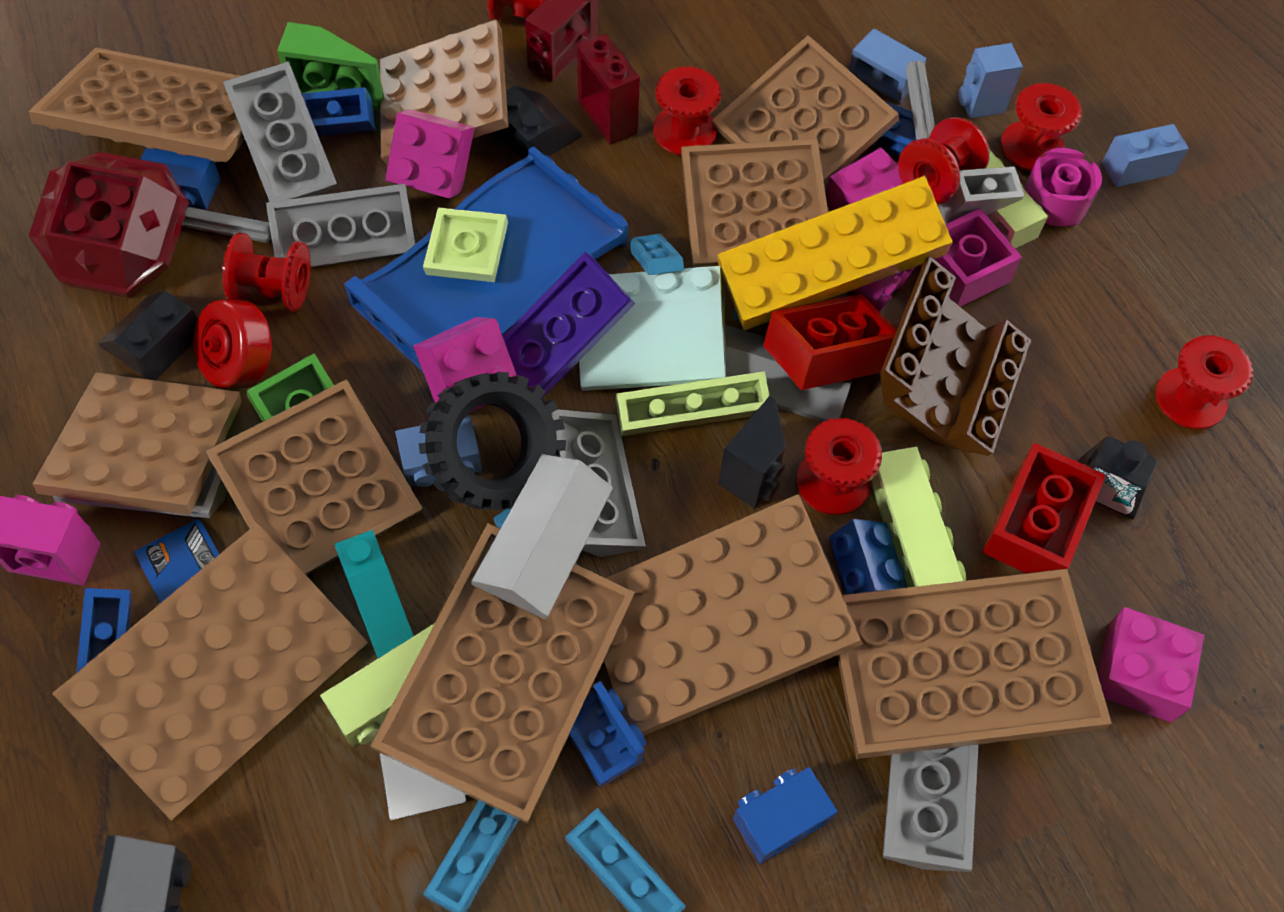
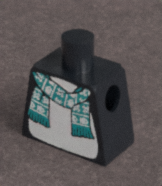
[1078,437,1158,520]

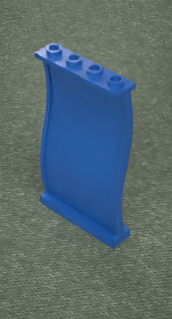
[344,146,628,372]

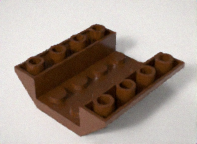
[880,256,1031,456]

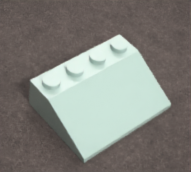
[579,266,726,391]

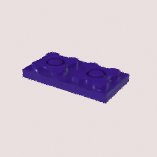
[503,251,636,399]

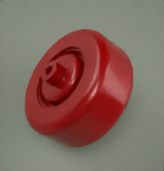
[193,299,272,388]

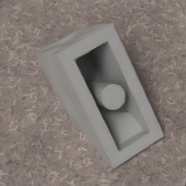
[940,166,1025,222]

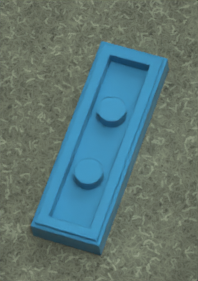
[629,234,684,275]
[423,801,519,912]
[565,808,686,912]

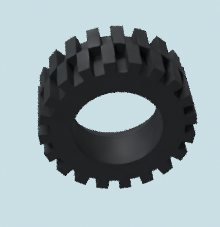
[419,372,566,510]

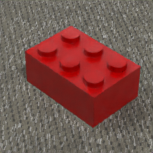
[763,294,897,390]
[982,442,1106,574]

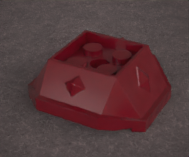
[29,152,189,299]

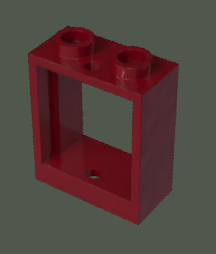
[525,0,598,81]
[577,34,640,145]

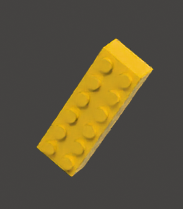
[718,176,953,331]

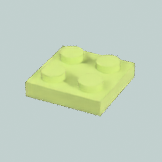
[423,208,508,282]

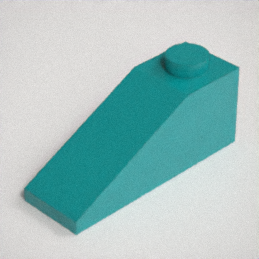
[334,530,414,659]

